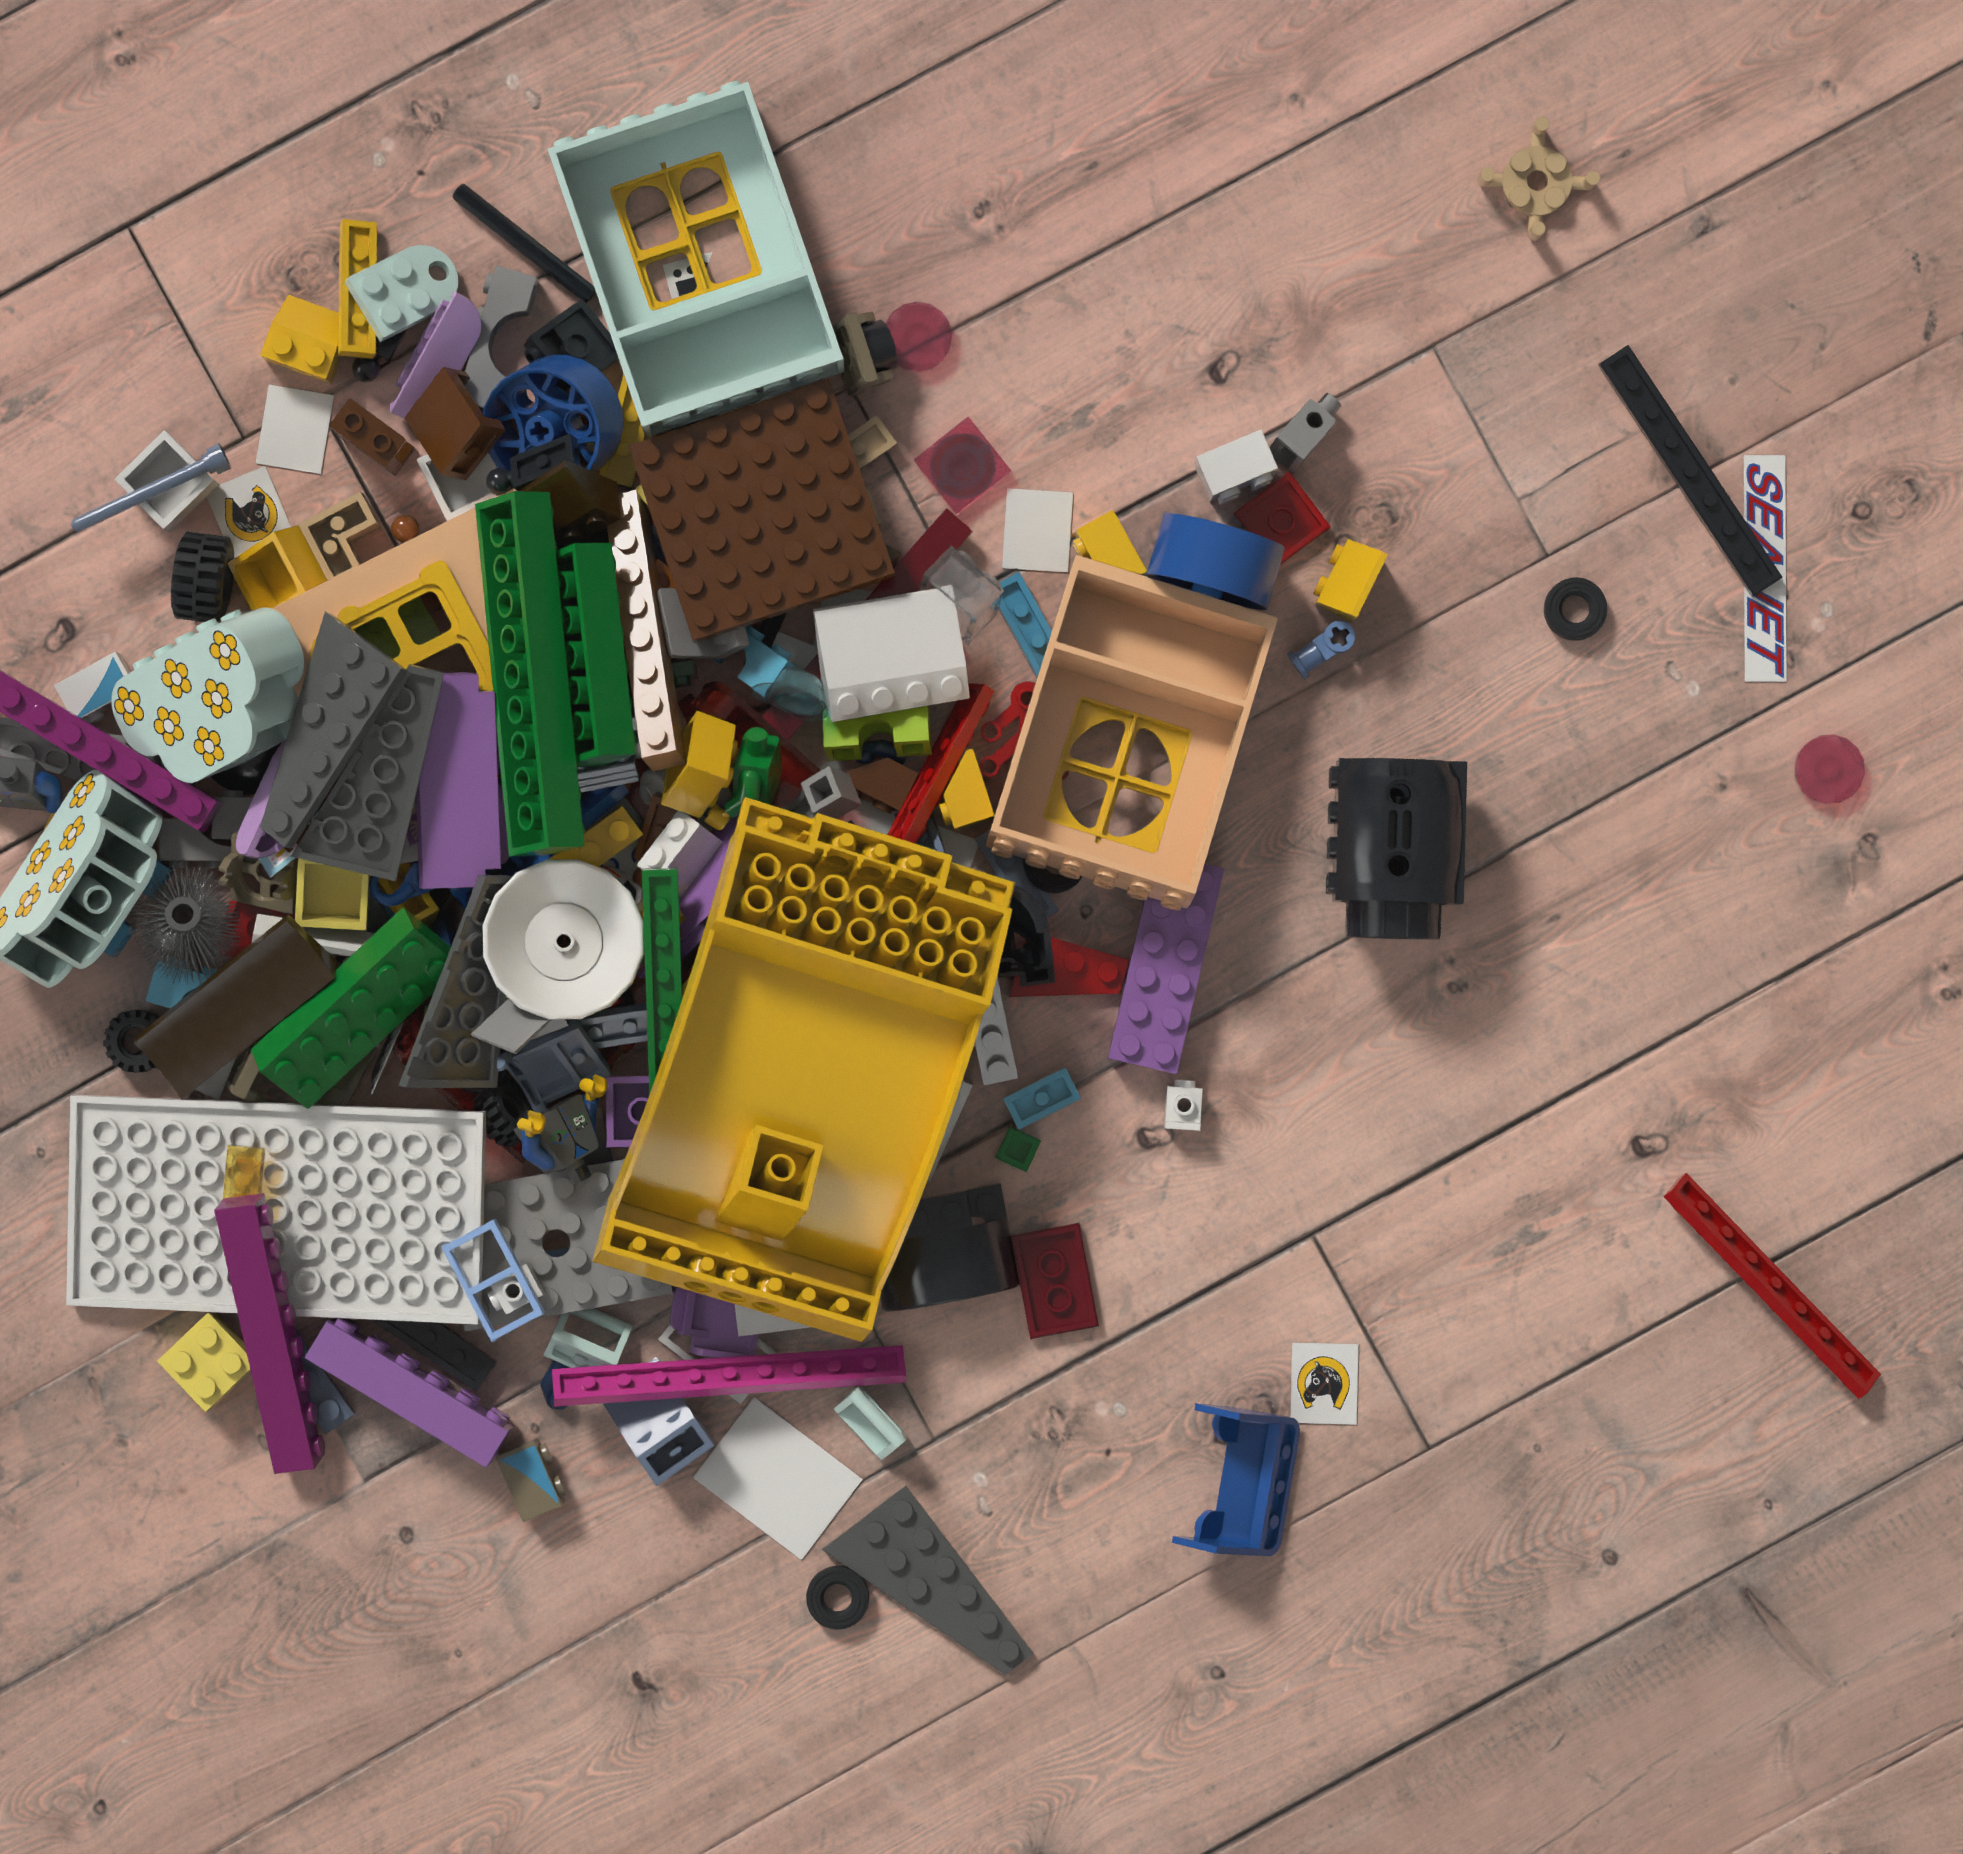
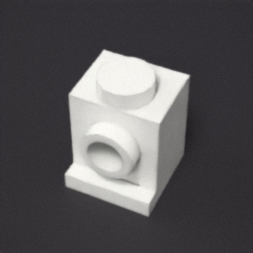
[1164,1080,1203,1131]
[487,1263,546,1315]

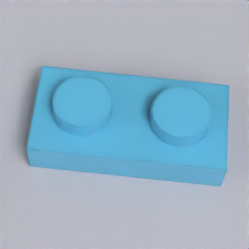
[1003,1067,1081,1130]

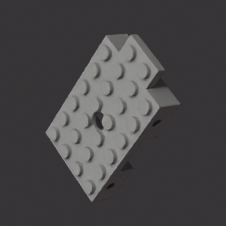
[464,1159,674,1331]

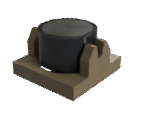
[833,311,897,396]

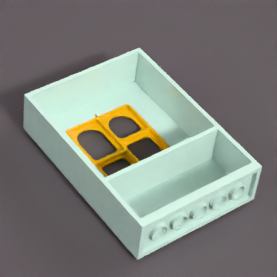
[548,81,845,439]

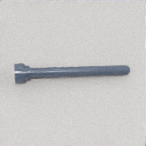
[71,443,231,532]

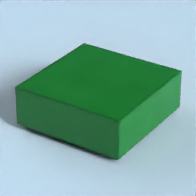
[995,1126,1041,1172]

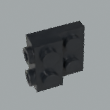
[523,299,619,393]

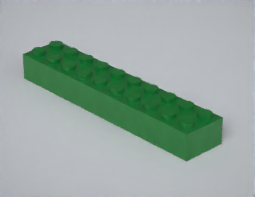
[475,491,585,856]

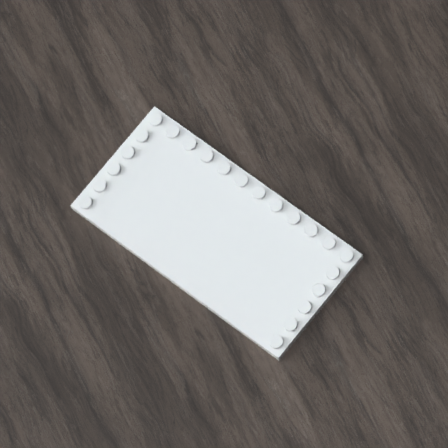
[66,1095,486,1324]

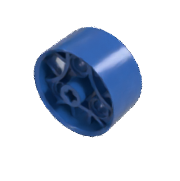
[483,355,624,472]
[1146,513,1285,610]

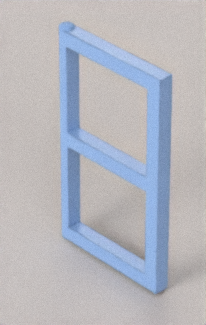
[441,1218,545,1342]

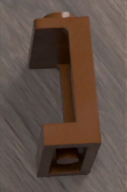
[404,367,506,480]
[329,399,416,476]

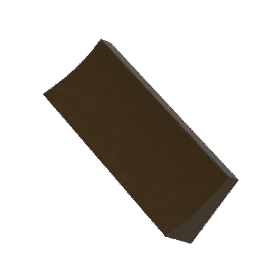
[134,914,337,1100]

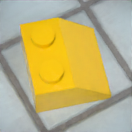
[260,295,341,384]
[1072,510,1147,576]
[1313,539,1388,623]
[939,748,995,831]

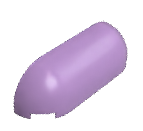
[390,291,481,418]
[236,740,286,858]

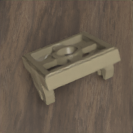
[219,831,298,914]
[225,1030,271,1102]

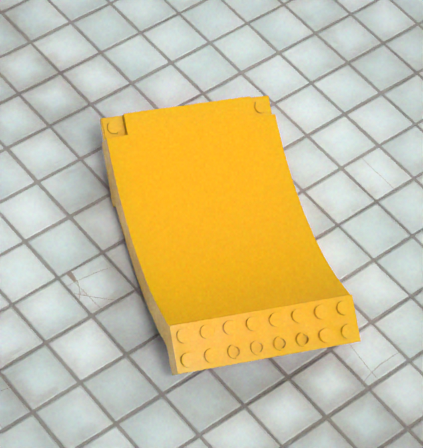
[592,797,1015,1342]

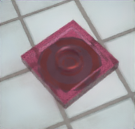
[914,416,1012,515]

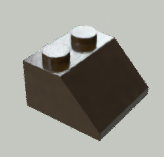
[518,460,621,546]

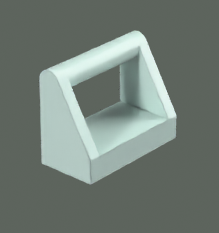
[543,1308,633,1368]
[834,1386,907,1460]

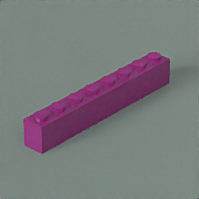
[0,670,223,833]
[214,1193,325,1474]

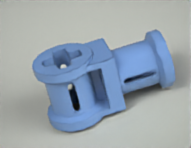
[1287,621,1355,680]

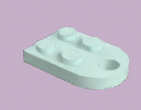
[344,245,458,342]

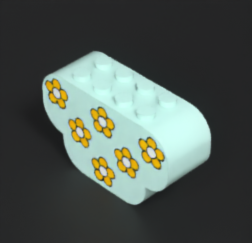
[111,607,304,783]
[0,770,162,988]

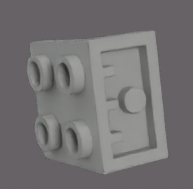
[656,588,749,659]

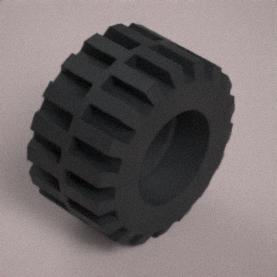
[171,531,234,623]

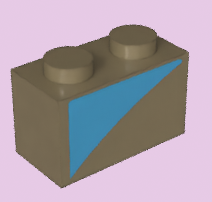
[495,1438,567,1522]

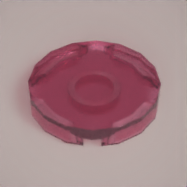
[886,301,952,373]
[1794,734,1865,804]

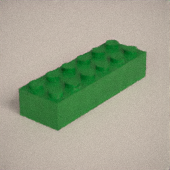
[556,543,637,767]
[251,907,451,1109]

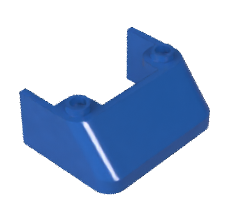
[1172,1403,1300,1556]

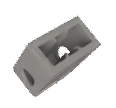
[1269,393,1341,475]

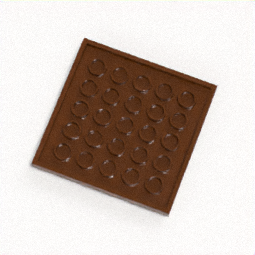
[628,379,896,643]

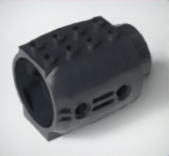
[1326,758,1467,940]

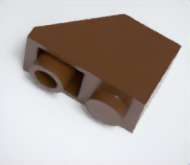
[844,757,919,815]

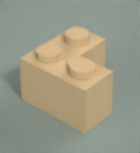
[298,491,382,580]

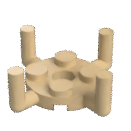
[1478,117,1600,241]

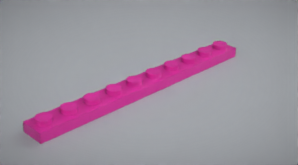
[552,1345,906,1407]

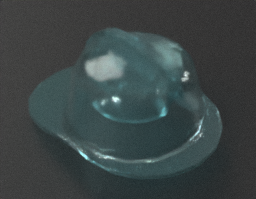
[751,667,829,721]

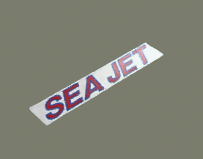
[1744,455,1787,682]

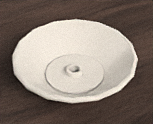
[483,859,645,1020]

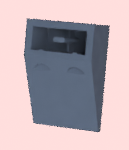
[603,1356,717,1486]

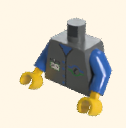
[0,757,63,830]
[513,1074,608,1185]

